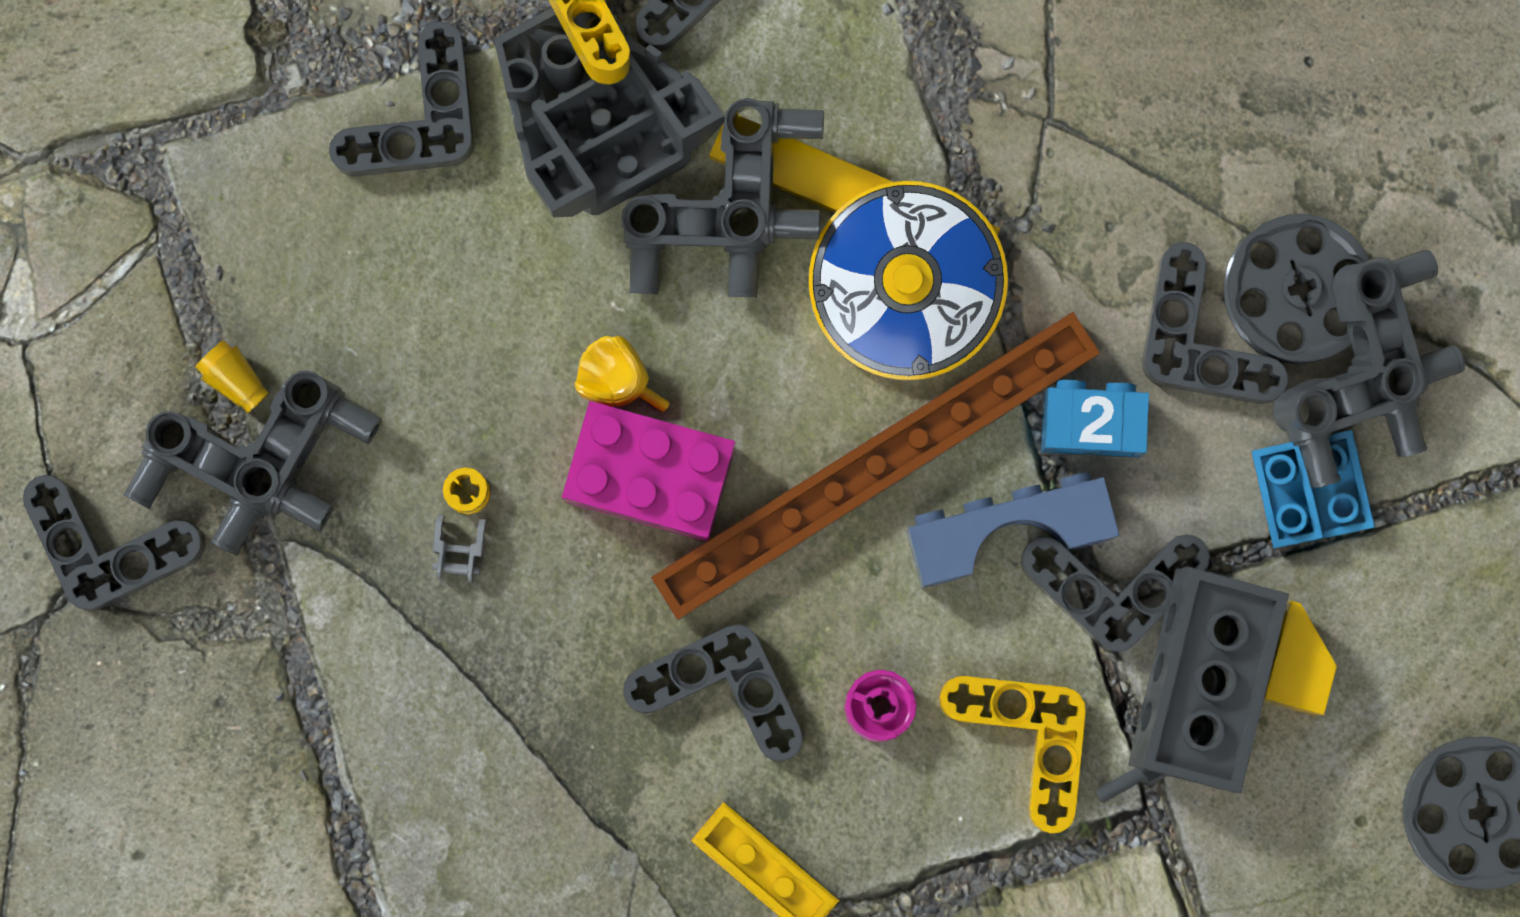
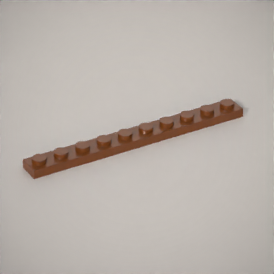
[651,312,1100,620]

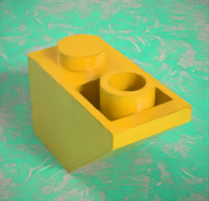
[1263,601,1337,716]

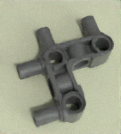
[621,98,824,298]
[1273,250,1465,488]
[123,370,382,556]

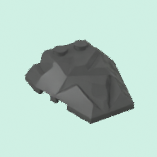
[494,7,725,218]

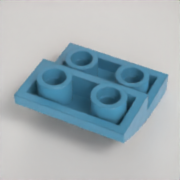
[1251,430,1376,549]

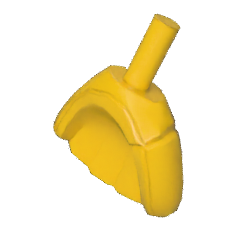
[574,336,670,412]

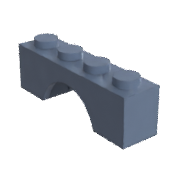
[906,472,1120,589]

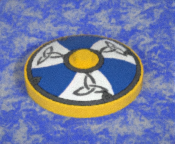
[809,181,1008,380]

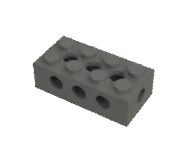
[1128,568,1289,794]

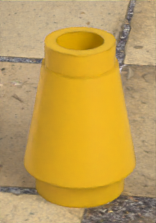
[195,340,269,413]

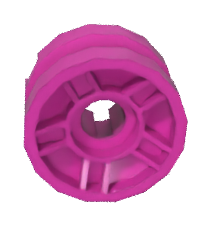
[844,670,917,742]

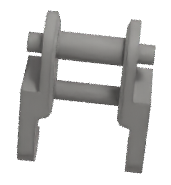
[432,514,487,583]

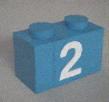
[1041,380,1149,458]

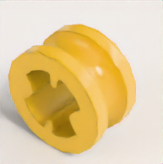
[443,467,491,515]

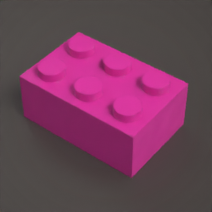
[561,401,736,542]

